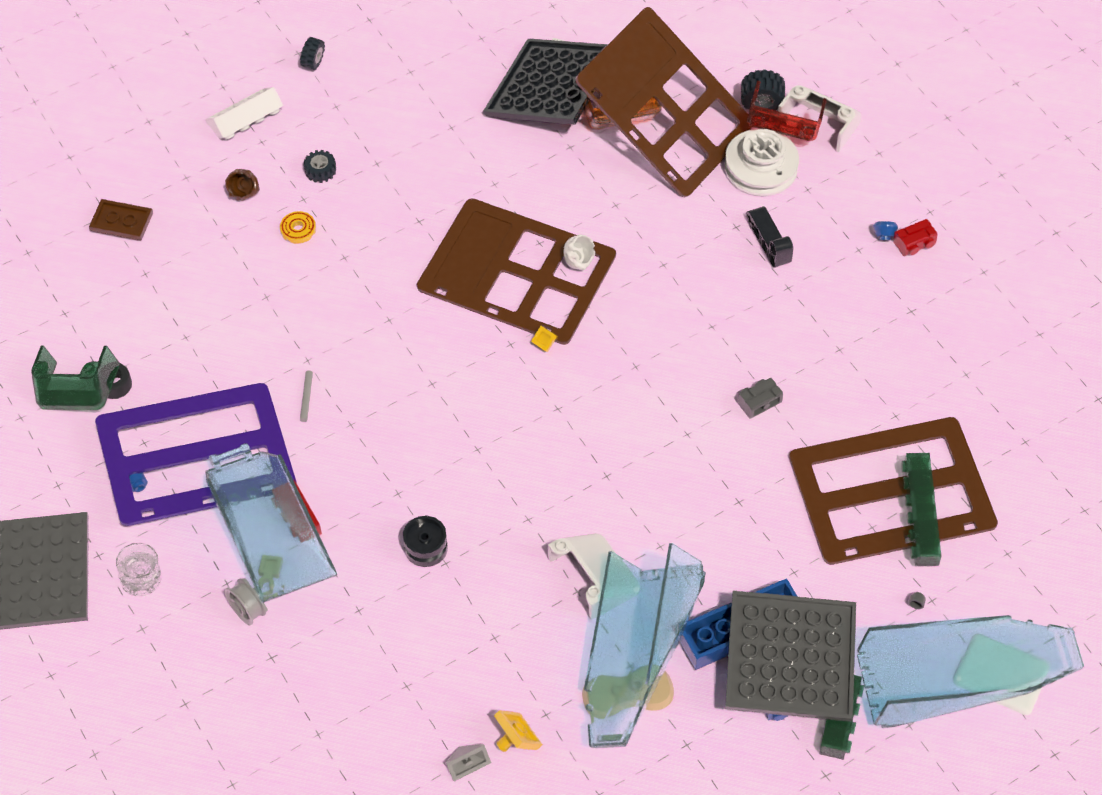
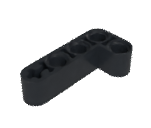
[746,206,794,268]

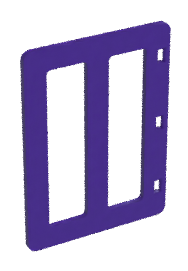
[95,383,297,526]

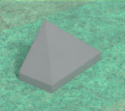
[445,744,492,782]

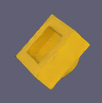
[531,326,558,352]

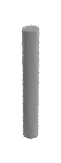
[300,370,313,422]

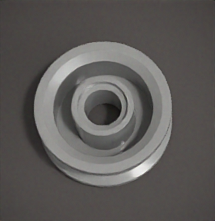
[224,578,268,626]

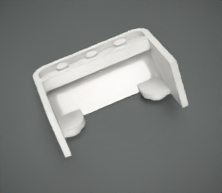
[777,85,862,153]

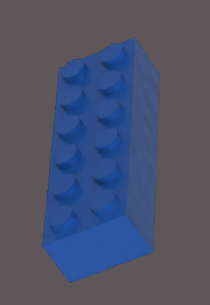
[677,578,797,670]

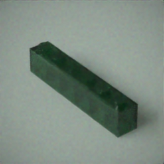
[901,453,942,567]

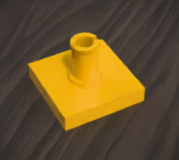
[494,710,543,752]

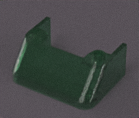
[31,345,120,410]

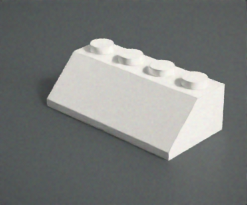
[205,87,284,140]

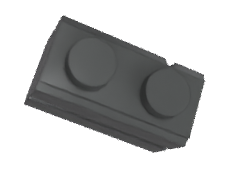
[738,377,783,419]

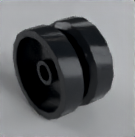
[403,515,448,567]

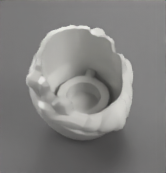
[564,234,595,271]

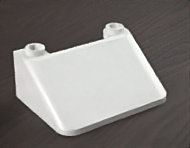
[548,533,639,620]

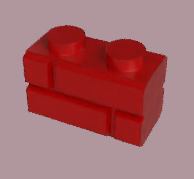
[893,219,938,256]

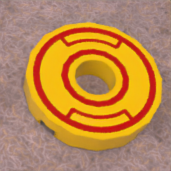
[280,211,316,244]

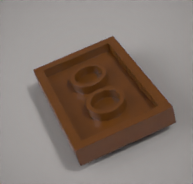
[89,199,153,241]

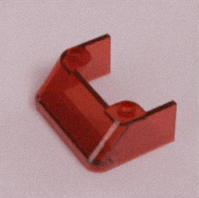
[747,81,827,141]

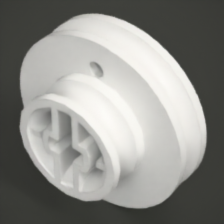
[725,129,799,196]

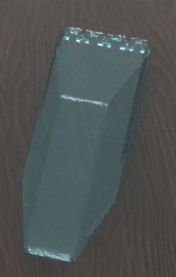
[584,543,706,749]
[857,615,1084,728]

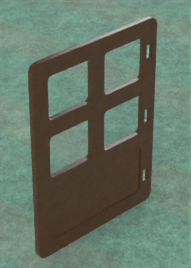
[576,7,754,197]
[417,198,617,345]

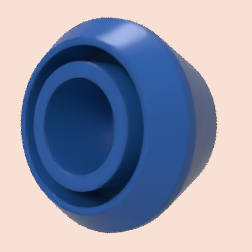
[873,221,898,241]

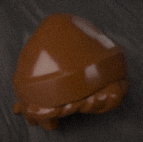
[225,169,260,201]

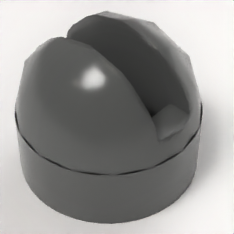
[908,592,926,610]

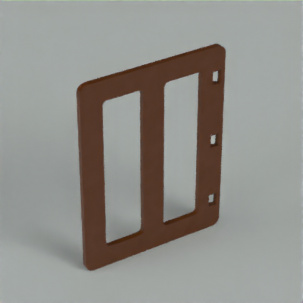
[789,417,998,565]

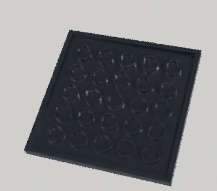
[483,38,608,125]

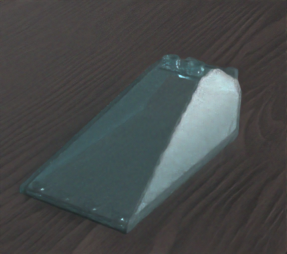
[205,443,338,603]

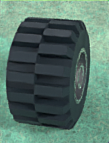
[741,69,785,114]

